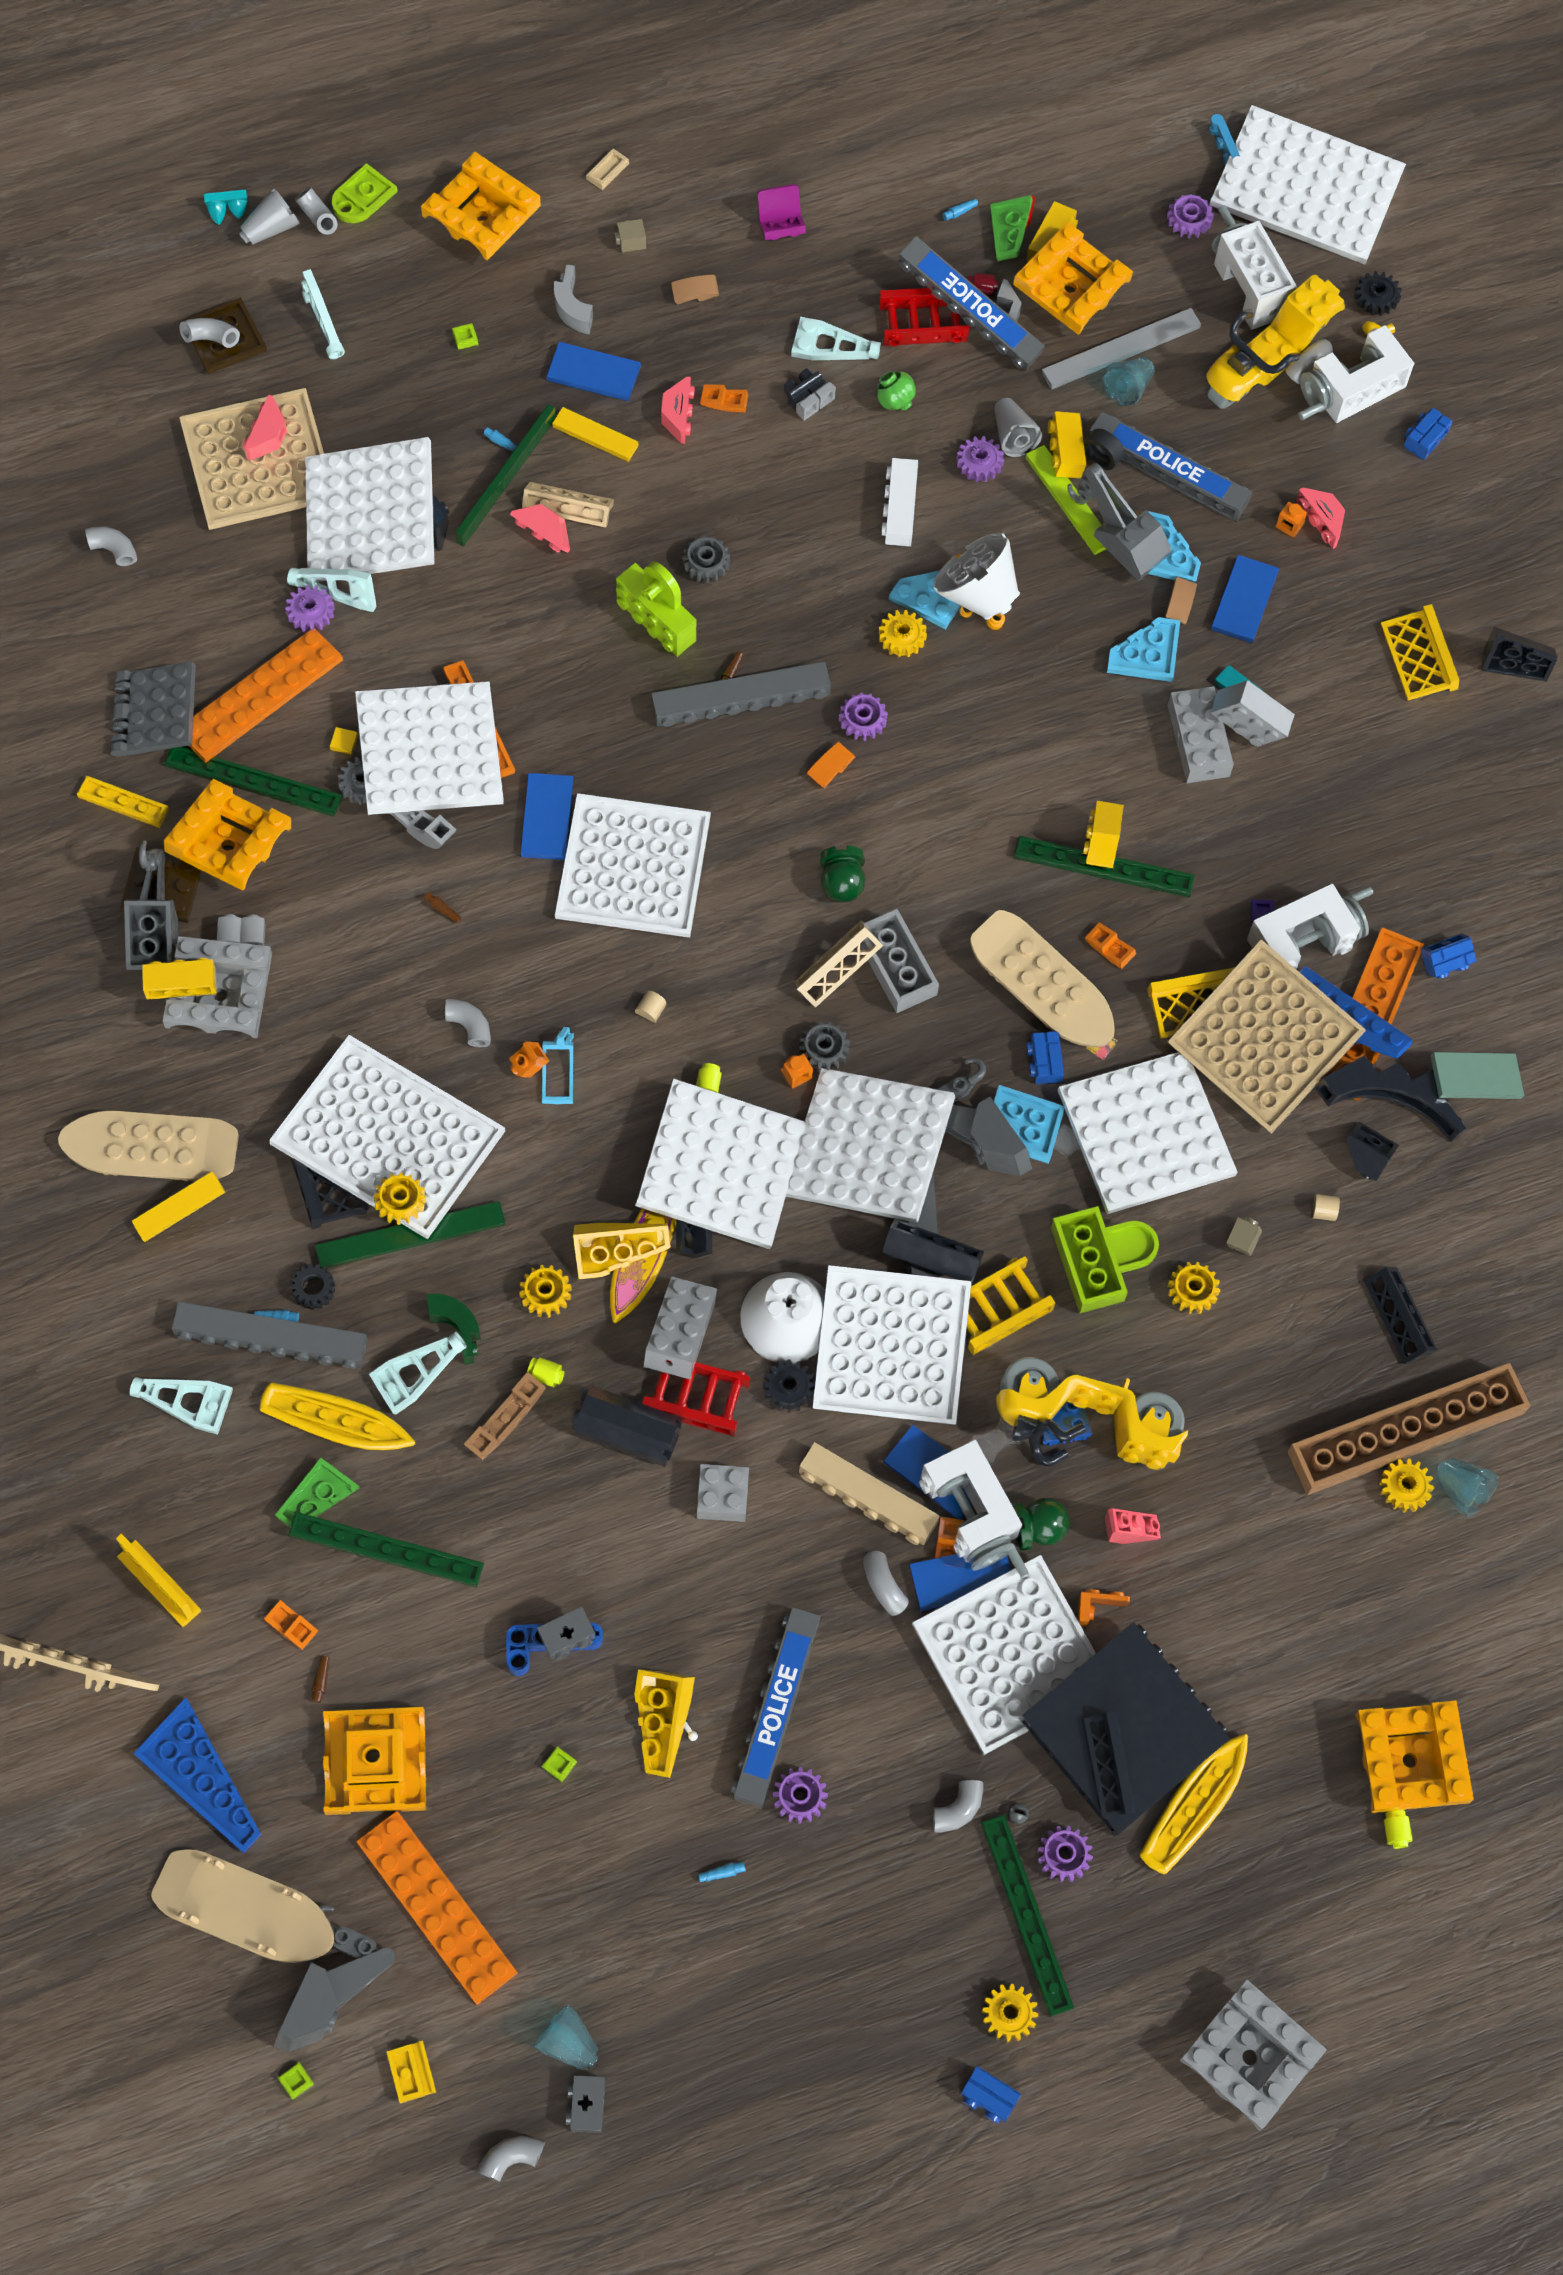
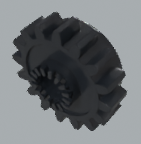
[1354,271,1402,316]
[763,1359,815,1413]

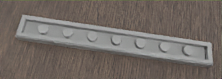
[1042,308,1201,390]

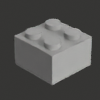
[697,1464,749,1522]

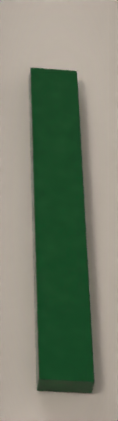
[456,404,556,547]
[165,747,342,817]
[1014,836,1195,898]
[315,1201,506,1268]
[288,1511,484,1588]
[981,1814,1074,2017]

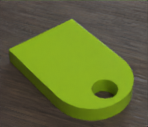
[332,163,398,223]

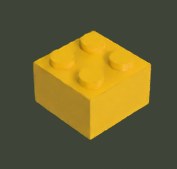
[1083,801,1124,868]

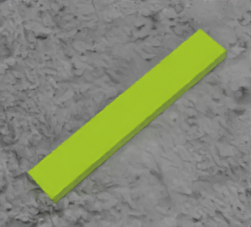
[1026,445,1106,555]

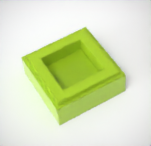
[452,323,478,350]
[542,1746,577,1782]
[278,2062,314,2100]

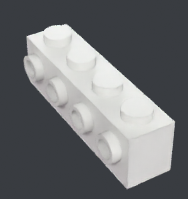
[882,458,918,546]

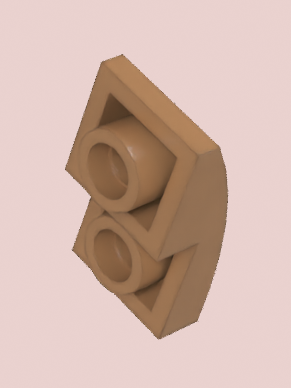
[671,275,719,305]
[1164,577,1197,625]

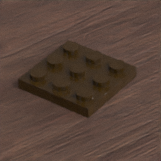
[182,297,267,375]
[120,847,202,923]

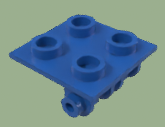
[1042,1402,1093,1447]

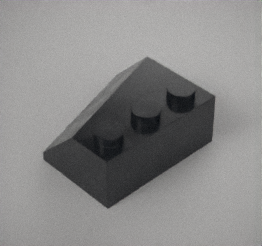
[1482,627,1558,682]

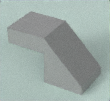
[996,279,1022,322]

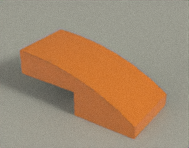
[700,385,749,413]
[807,742,856,789]
[1085,922,1136,969]
[935,1517,965,1567]
[263,1600,318,1650]

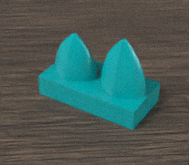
[204,190,248,225]

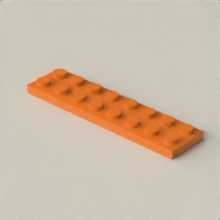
[188,628,343,763]
[1318,927,1424,1101]
[357,1811,518,2005]

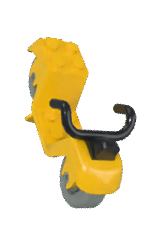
[1206,275,1345,409]
[996,1357,1189,1470]

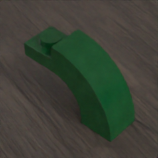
[427,1293,481,1365]

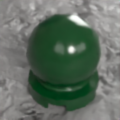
[820,845,866,903]
[1012,1498,1070,1551]

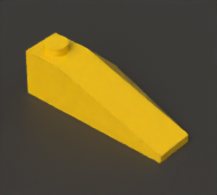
[573,1223,670,1279]
[634,1669,695,1778]

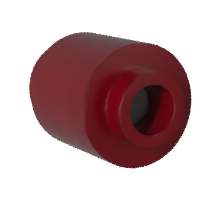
[969,273,998,296]

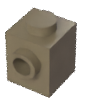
[614,219,646,253]
[1227,1217,1262,1256]

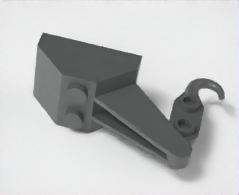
[1067,463,1172,581]
[124,840,179,970]
[937,1058,1032,1176]
[274,1905,395,2053]

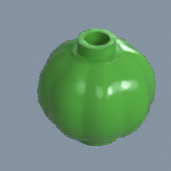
[877,371,916,411]

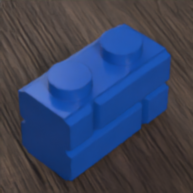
[1404,408,1452,460]
[1421,933,1476,979]
[1026,1032,1064,1085]
[960,2066,1021,2124]

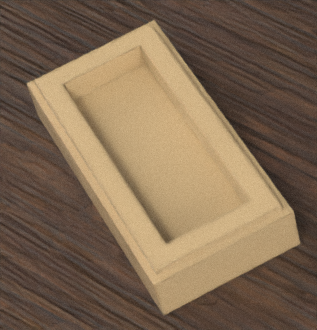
[586,149,629,190]

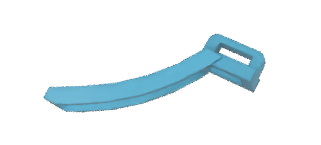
[542,1027,574,1104]

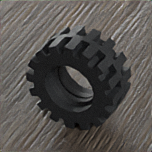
[291,1264,335,1310]

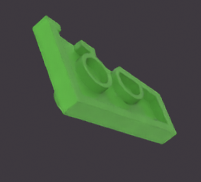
[990,195,1033,261]
[275,1458,360,1527]

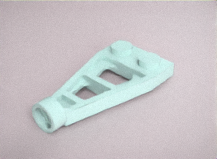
[301,269,345,359]
[791,317,881,361]
[287,568,377,612]
[369,1332,467,1414]
[130,1377,233,1435]

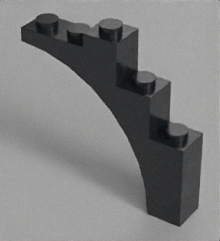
[1315,1055,1467,1142]

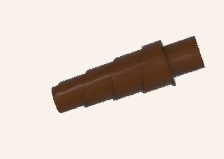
[721,651,743,680]
[424,892,461,923]
[311,1656,330,1703]

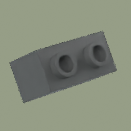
[537,1607,595,1660]
[566,2076,606,2133]

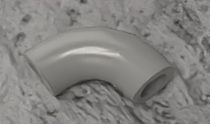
[295,187,338,235]
[179,318,240,348]
[1285,339,1333,384]
[85,526,137,566]
[445,999,491,1047]
[863,1551,909,1616]
[933,1780,983,1833]
[477,2136,545,2182]

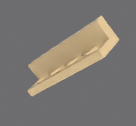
[522,482,614,527]
[794,920,883,1008]

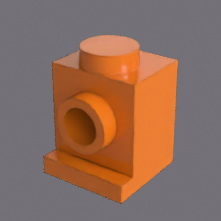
[1276,502,1307,538]
[509,1042,549,1078]
[781,1054,813,1089]

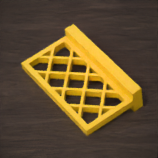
[1381,604,1459,701]
[1147,968,1235,1039]
[116,1533,201,1627]

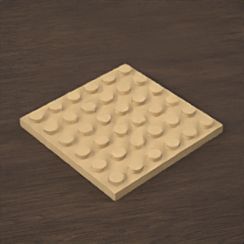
[179,388,324,530]
[1168,940,1366,1134]

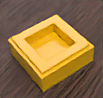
[330,727,358,755]

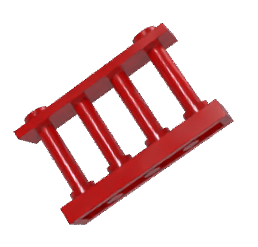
[879,288,969,346]
[642,1362,750,1437]

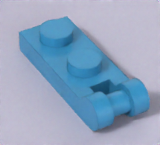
[1209,114,1240,166]

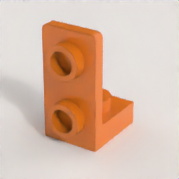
[1077,1589,1130,1627]

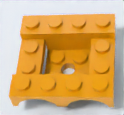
[421,152,541,260]
[1013,222,1133,335]
[164,779,291,891]
[1355,1700,1474,1813]
[323,1707,426,1815]

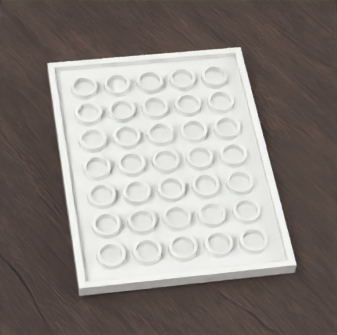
[1210,105,1406,265]
[269,1035,505,1239]

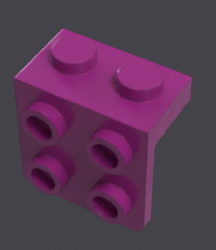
[757,184,806,240]

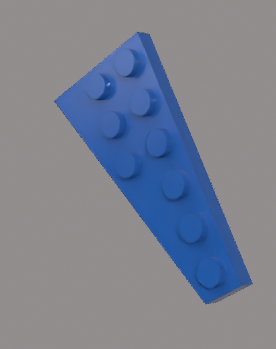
[1299,966,1413,1059]
[134,1698,262,1854]

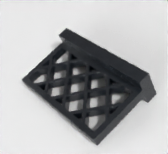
[290,1157,367,1229]

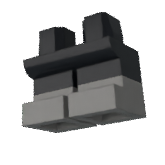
[784,368,836,421]

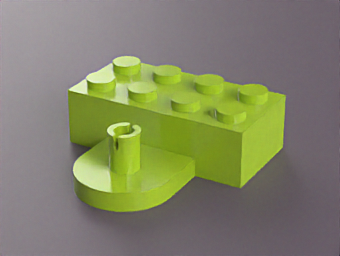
[616,561,696,657]
[1051,1206,1159,1314]

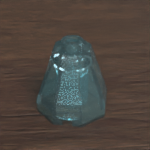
[1102,357,1155,406]
[1436,1458,1499,1518]
[533,2005,599,2070]

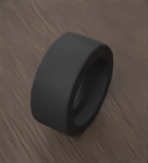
[1084,428,1124,470]

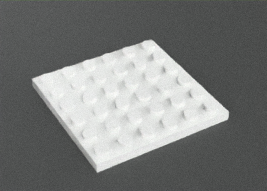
[305,437,434,582]
[355,682,503,815]
[555,793,711,937]
[1058,1052,1238,1214]
[785,1068,955,1223]
[635,1079,805,1249]
[813,1265,971,1425]
[912,1555,1095,1755]

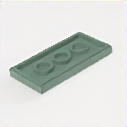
[1430,1052,1525,1099]

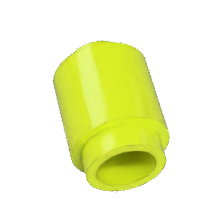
[696,1063,722,1093]
[527,1358,564,1388]
[1384,1810,1413,1849]

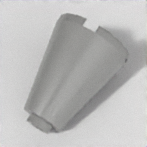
[239,188,300,245]
[994,398,1042,457]

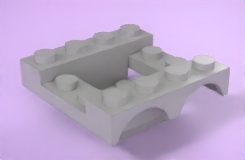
[163,936,272,1038]
[1180,1980,1327,2131]

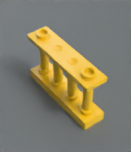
[966,1256,1055,1355]

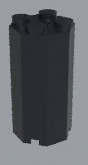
[572,1386,683,1467]

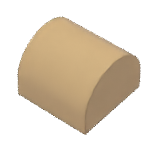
[635,991,666,1023]
[1312,1194,1340,1221]

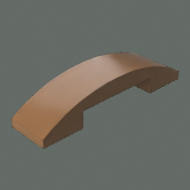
[464,1372,546,1460]

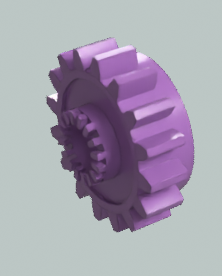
[1167,194,1214,239]
[957,436,1004,482]
[285,585,335,632]
[839,692,888,741]
[773,1767,828,1824]
[1037,1826,1093,1883]

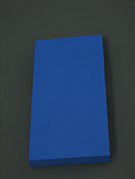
[547,342,641,401]
[1211,555,1279,644]
[521,773,574,860]
[883,1425,973,1520]
[909,1554,1011,1613]

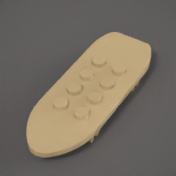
[970,910,1115,1047]
[58,1111,239,1182]
[0,1634,160,1692]
[151,1849,334,1963]

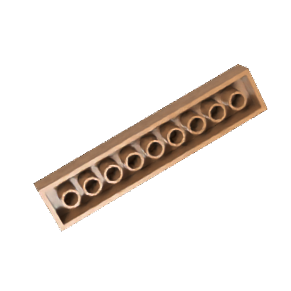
[1288,1363,1530,1495]

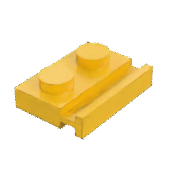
[387,2041,437,2104]

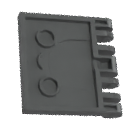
[111,661,196,757]

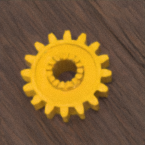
[879,610,927,657]
[374,1172,426,1225]
[1167,1262,1220,1314]
[519,1265,572,1318]
[1379,1458,1434,1513]
[982,1984,1038,2042]

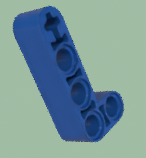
[506,1623,604,1676]

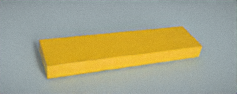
[552,407,639,462]
[77,775,169,828]
[132,1171,225,1242]

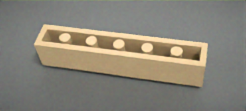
[799,1442,940,1546]

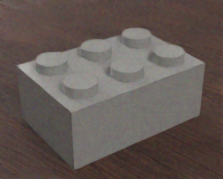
[1211,680,1295,747]

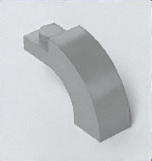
[554,265,593,335]
[390,810,456,849]

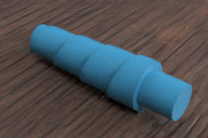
[942,199,978,221]
[484,427,517,452]
[254,1310,299,1322]
[699,1861,746,1882]

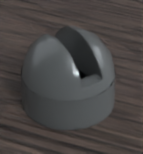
[1009,1803,1029,1824]

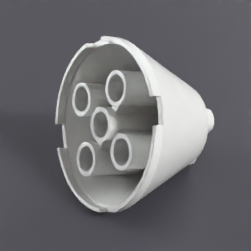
[934,533,1020,620]
[740,1272,826,1364]

